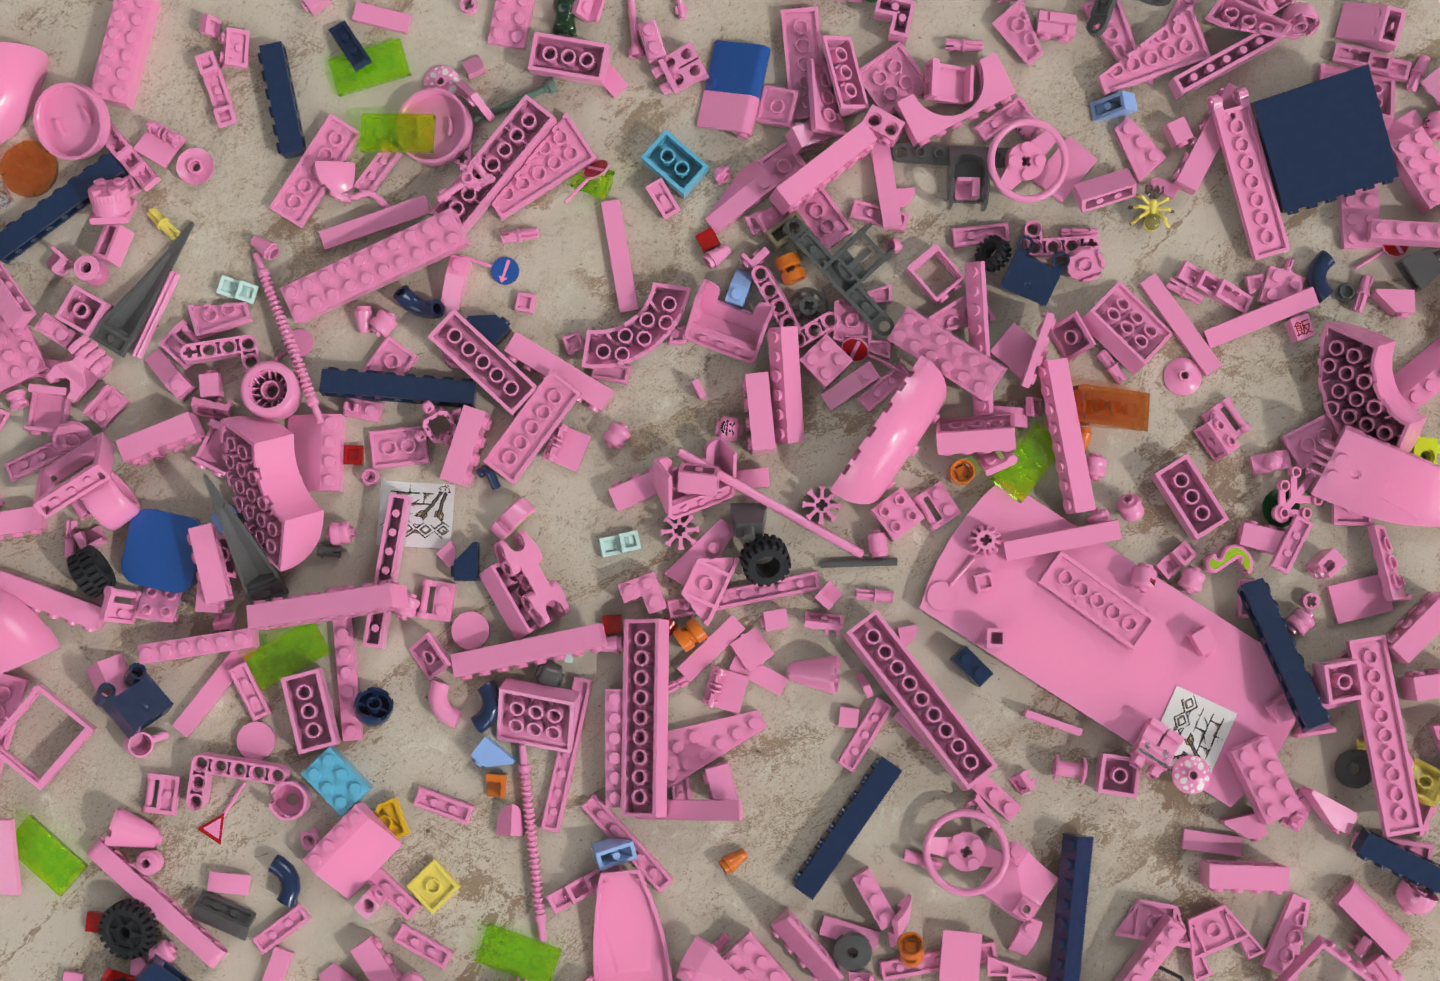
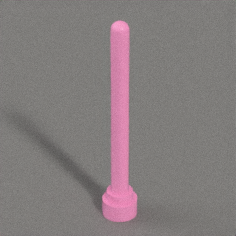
[627,0,644,59]

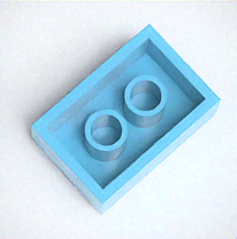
[641,129,709,199]
[301,745,374,816]

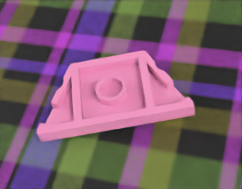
[681,557,740,626]
[1114,898,1191,948]

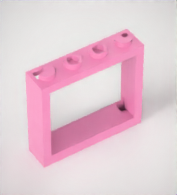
[33,431,115,518]
[0,684,97,791]
[1275,934,1383,981]

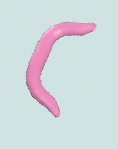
[349,190,392,235]

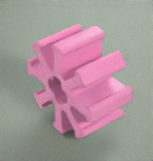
[802,486,841,526]
[660,514,700,551]

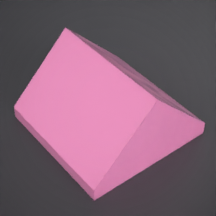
[1048,311,1096,361]
[408,632,452,681]
[86,653,131,697]

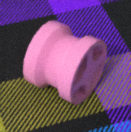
[5,389,30,411]

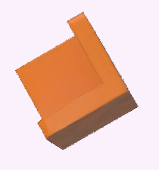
[486,772,508,798]

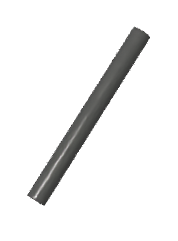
[820,558,898,568]

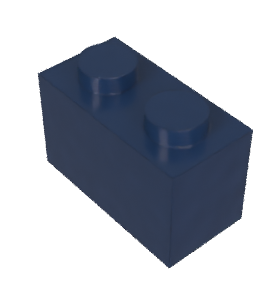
[950,646,994,687]

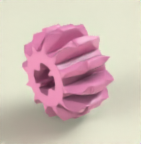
[968,524,1002,557]

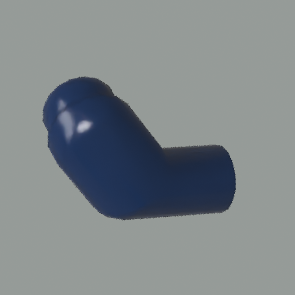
[476,465,501,490]

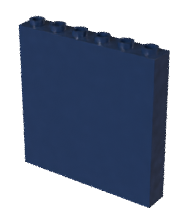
[1250,65,1399,215]

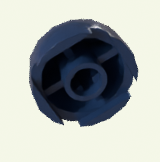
[354,687,394,727]

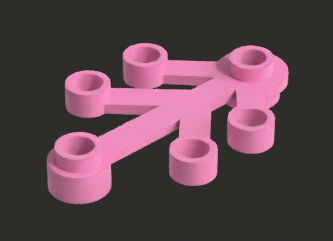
[1271,465,1323,523]

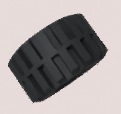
[740,534,791,587]
[67,545,116,598]

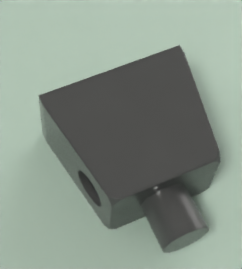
[1395,248,1440,293]
[730,503,767,542]

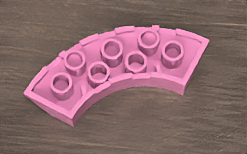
[581,282,691,369]

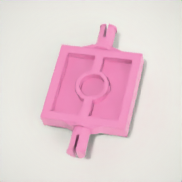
[1257,258,1306,305]

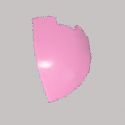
[496,804,524,836]

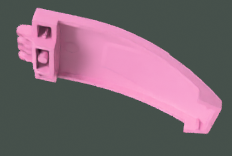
[1306,424,1440,527]
[593,869,673,981]

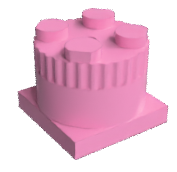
[87,177,137,225]

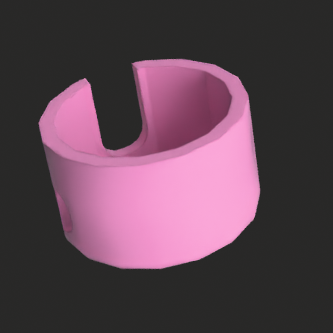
[268,780,312,821]

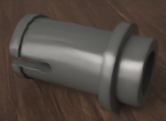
[317,543,342,558]

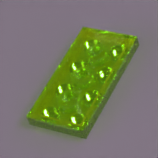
[328,38,411,97]
[359,113,436,153]
[991,422,1055,503]
[243,623,331,690]
[16,815,89,897]
[475,923,562,981]

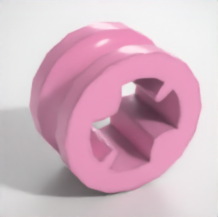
[460,0,478,15]
[1300,592,1320,610]

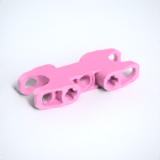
[494,530,570,628]

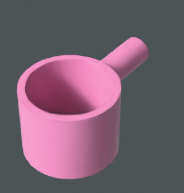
[123,731,169,758]

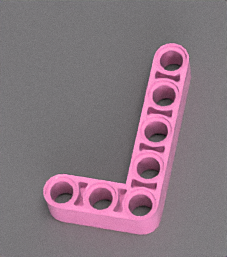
[751,265,842,349]
[186,752,291,811]

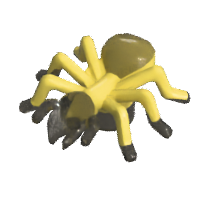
[1128,185,1175,232]

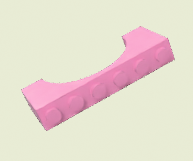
[893,52,1016,147]

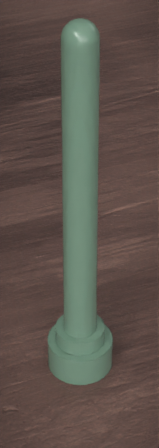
[473,77,558,123]

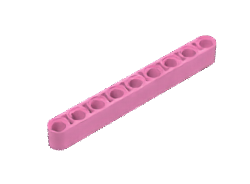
[86,837,228,968]

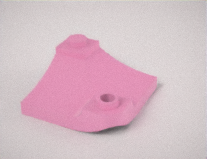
[981,840,1059,921]

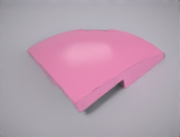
[313,161,355,203]
[888,894,912,948]

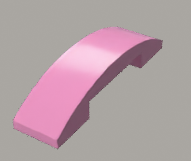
[194,50,238,128]

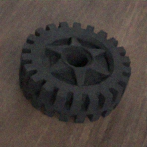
[98,899,159,960]

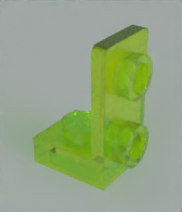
[570,169,615,200]

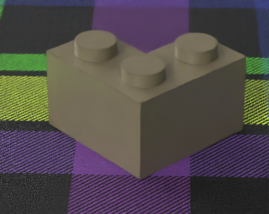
[765,210,813,256]

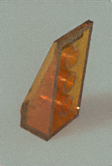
[1073,384,1150,431]

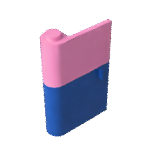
[696,40,771,140]

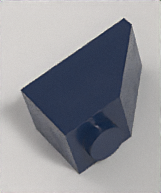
[466,315,512,347]
[451,542,480,581]

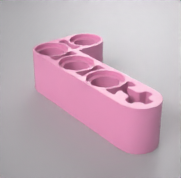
[1022,220,1100,259]
[180,335,260,372]

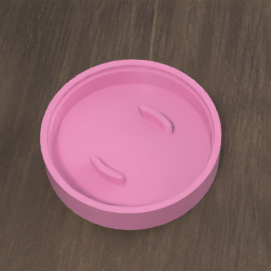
[33,82,111,160]
[395,88,473,166]

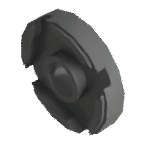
[1334,749,1372,789]
[833,932,872,971]

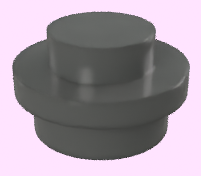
[1335,283,1355,302]

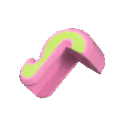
[490,497,535,541]
[1202,544,1253,575]

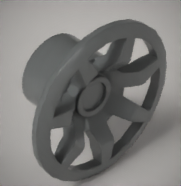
[789,288,829,329]

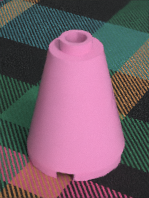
[786,656,841,694]
[104,807,163,848]

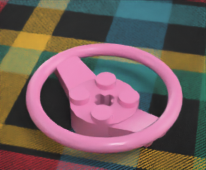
[987,118,1069,203]
[923,809,1010,896]

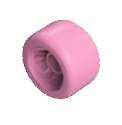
[240,361,303,421]
[80,470,141,530]

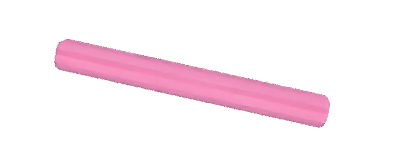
[131,271,180,359]

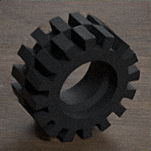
[975,235,1012,272]

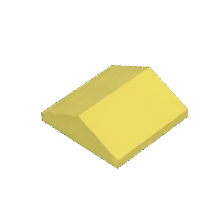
[1412,757,1440,808]

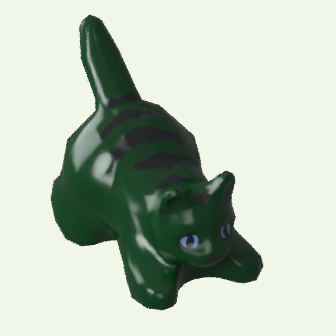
[553,0,576,36]

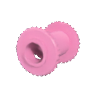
[73,255,109,286]
[1052,754,1088,785]

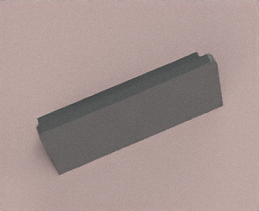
[192,890,257,941]

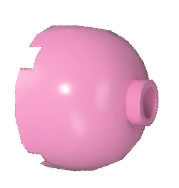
[1280,2,1320,40]
[1396,877,1439,915]

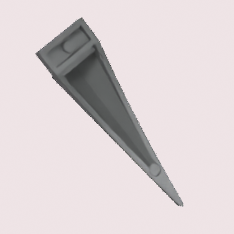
[90,222,194,358]
[203,473,289,605]

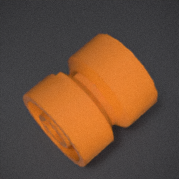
[775,251,807,286]
[947,459,975,486]
[672,617,708,652]
[898,932,924,968]

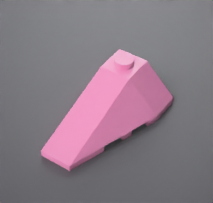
[1205,0,1293,38]
[676,936,749,981]

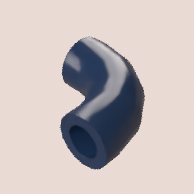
[1306,250,1335,303]
[393,285,444,319]
[471,680,499,734]
[268,854,301,908]

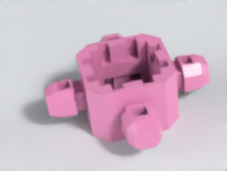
[414,400,462,448]

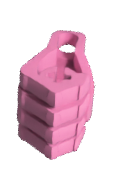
[45,334,113,404]

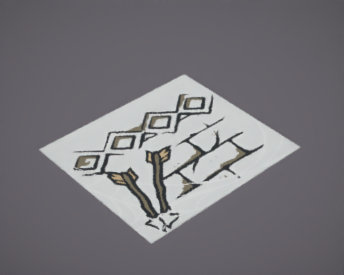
[376,480,455,549]
[1161,686,1237,777]

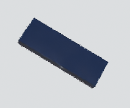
[328,20,372,71]

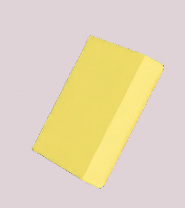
[406,858,461,914]

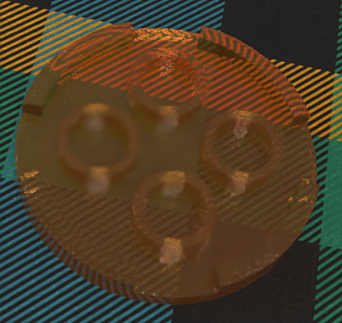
[0,140,59,198]

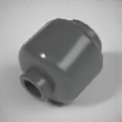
[535,660,565,687]

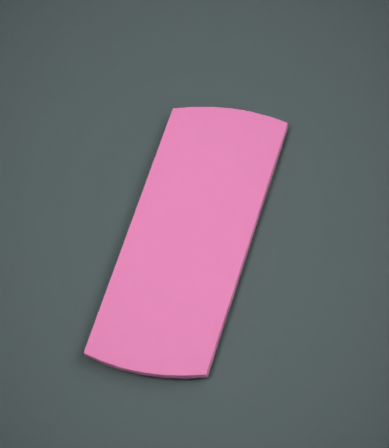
[919,479,1296,807]

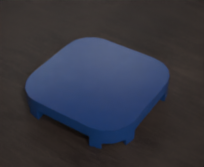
[121,509,203,593]

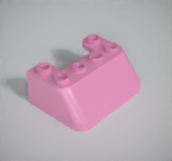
[685,279,776,363]
[653,436,737,520]

